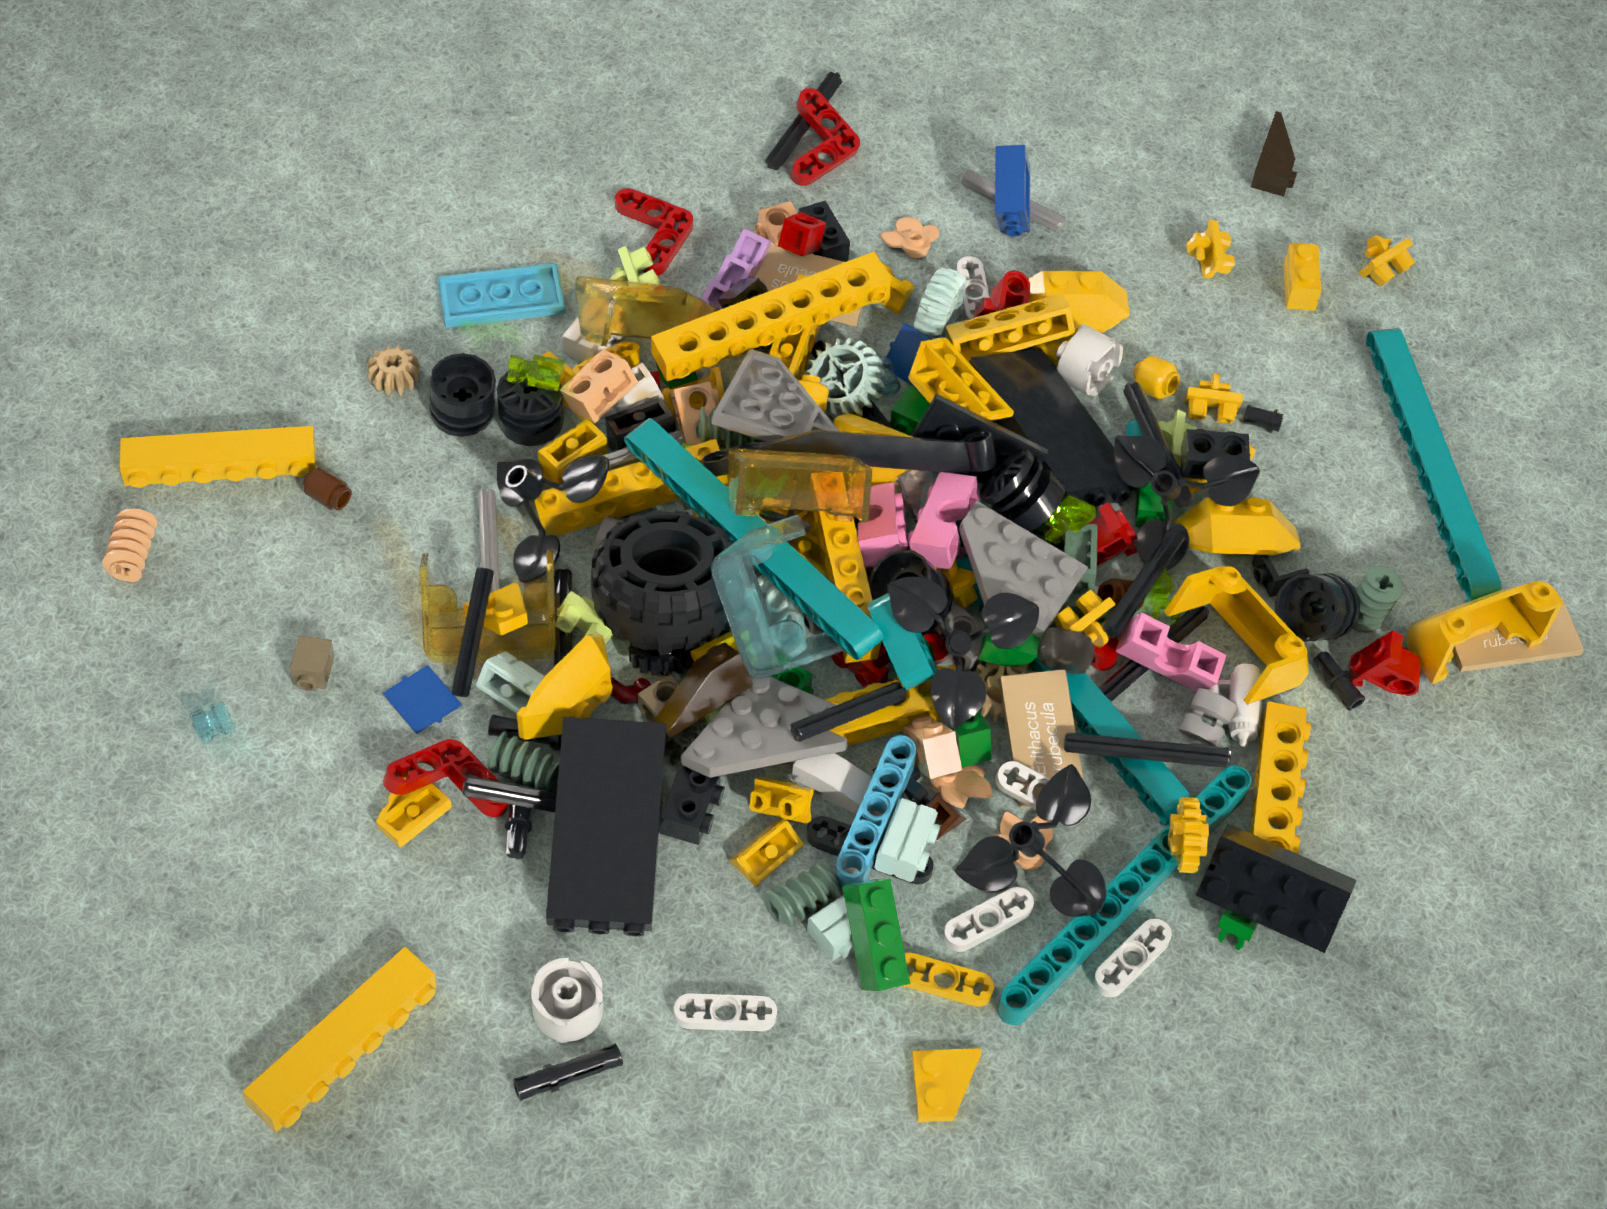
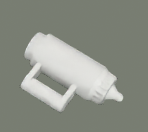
[1207,664,1262,747]

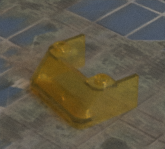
[574,276,720,346]
[728,449,872,522]
[420,550,556,662]

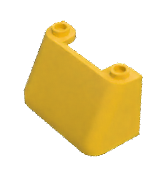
[1405,581,1564,685]

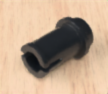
[1243,405,1284,433]

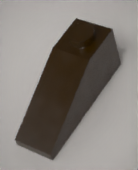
[1251,111,1298,197]
[654,642,754,738]

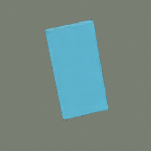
[438,263,566,328]

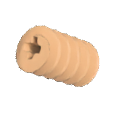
[102,508,158,582]

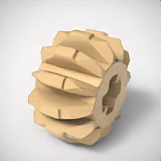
[368,344,420,397]

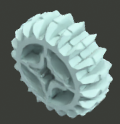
[914,267,967,339]
[804,337,885,418]

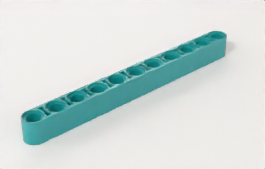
[1366,328,1502,603]
[624,418,884,660]
[956,555,1191,825]
[998,765,1251,1025]

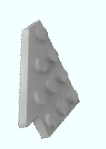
[711,349,840,442]
[959,501,1088,639]
[681,671,847,778]

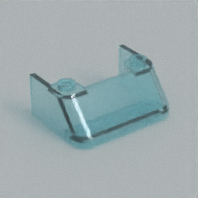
[711,514,844,678]

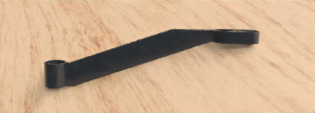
[702,430,998,477]

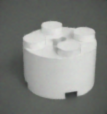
[1056,324,1123,397]
[531,958,604,1043]

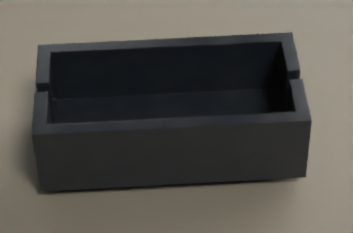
[1196,824,1357,953]

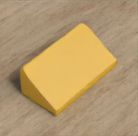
[728,818,805,886]

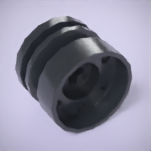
[429,353,496,437]
[497,364,564,446]
[980,448,1066,532]
[868,549,954,633]
[1275,573,1360,642]

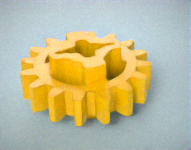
[1168,797,1209,873]

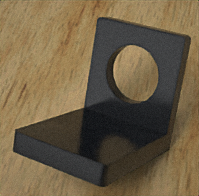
[1252,554,1310,597]

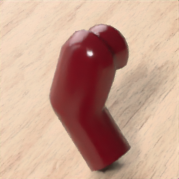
[610,677,651,704]

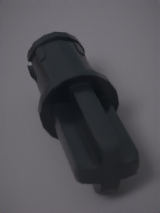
[1312,652,1365,711]
[504,804,532,860]

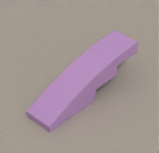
[691,228,772,340]

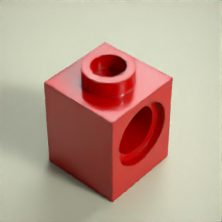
[778,212,826,257]

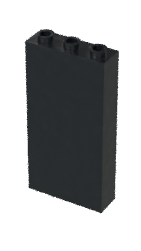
[969,348,1133,514]
[546,717,667,937]

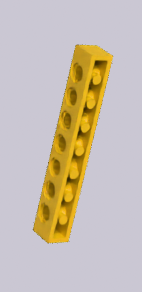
[651,251,891,382]

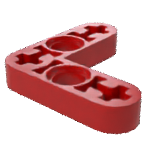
[790,88,860,186]
[615,188,694,276]
[383,739,509,818]

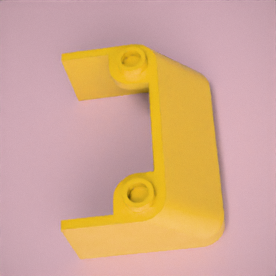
[1164,566,1309,705]

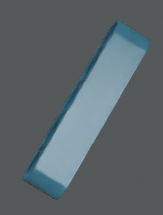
[836,735,916,890]

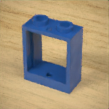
[995,145,1030,236]

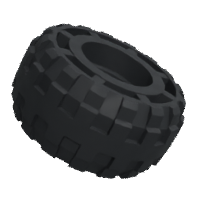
[591,510,743,652]

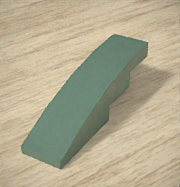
[1058,522,1097,650]

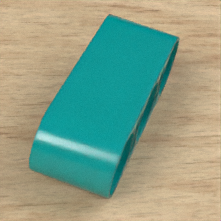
[867,593,937,690]

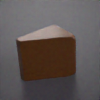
[925,792,966,840]

